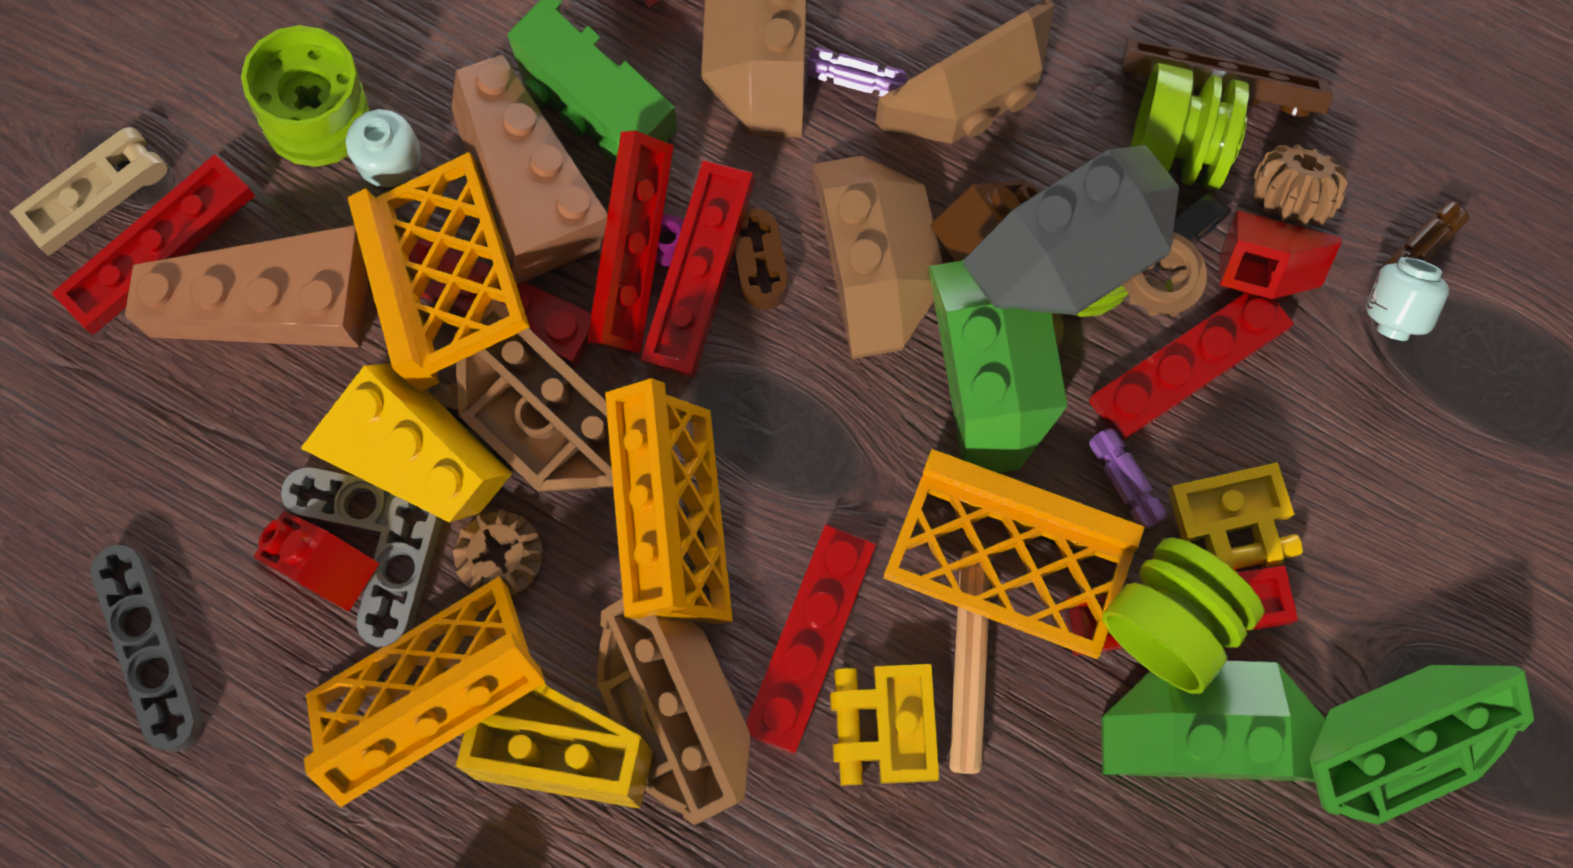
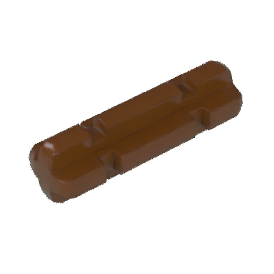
[1382,201,1469,268]

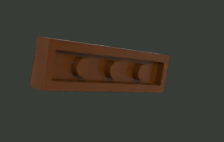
[1122,37,1333,117]

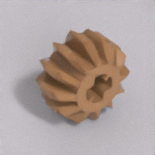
[1253,144,1348,226]

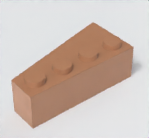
[125,225,368,348]

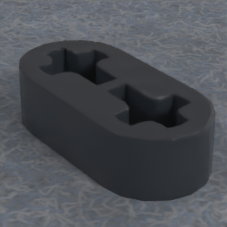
[1153,191,1232,273]

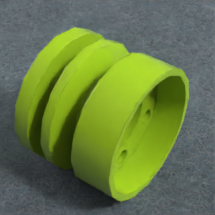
[241,25,370,167]
[1131,62,1249,191]
[1102,537,1264,694]

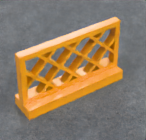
[347,152,530,392]
[605,378,733,625]
[883,449,1145,659]
[304,576,545,807]

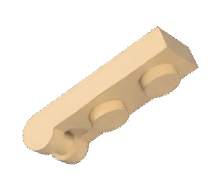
[10,127,168,256]

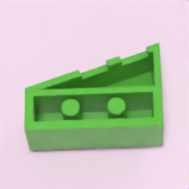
[507,0,678,165]

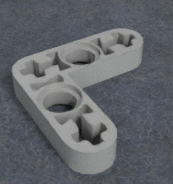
[281,468,442,649]

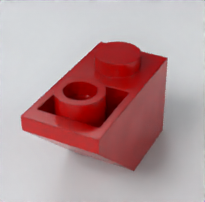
[1219,210,1342,299]
[253,510,380,612]

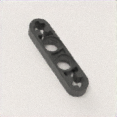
[91,544,204,752]

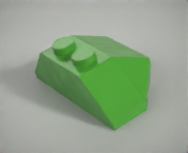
[928,261,1068,473]
[1101,661,1326,782]
[1309,665,1534,825]

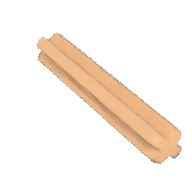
[949,550,991,774]

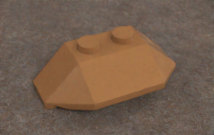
[701,0,806,137]
[876,0,1055,144]
[812,156,943,359]
[454,299,613,492]
[597,598,751,825]

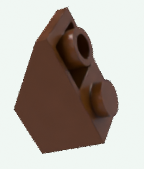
[930,180,1040,262]

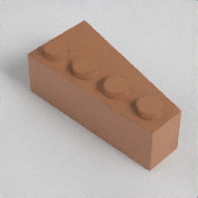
[451,54,608,285]

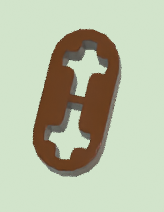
[734,209,788,310]

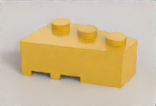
[301,363,513,522]
[456,684,653,809]

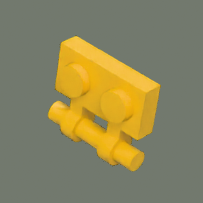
[1167,462,1303,572]
[830,664,939,786]

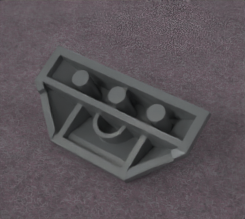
[963,145,1179,315]

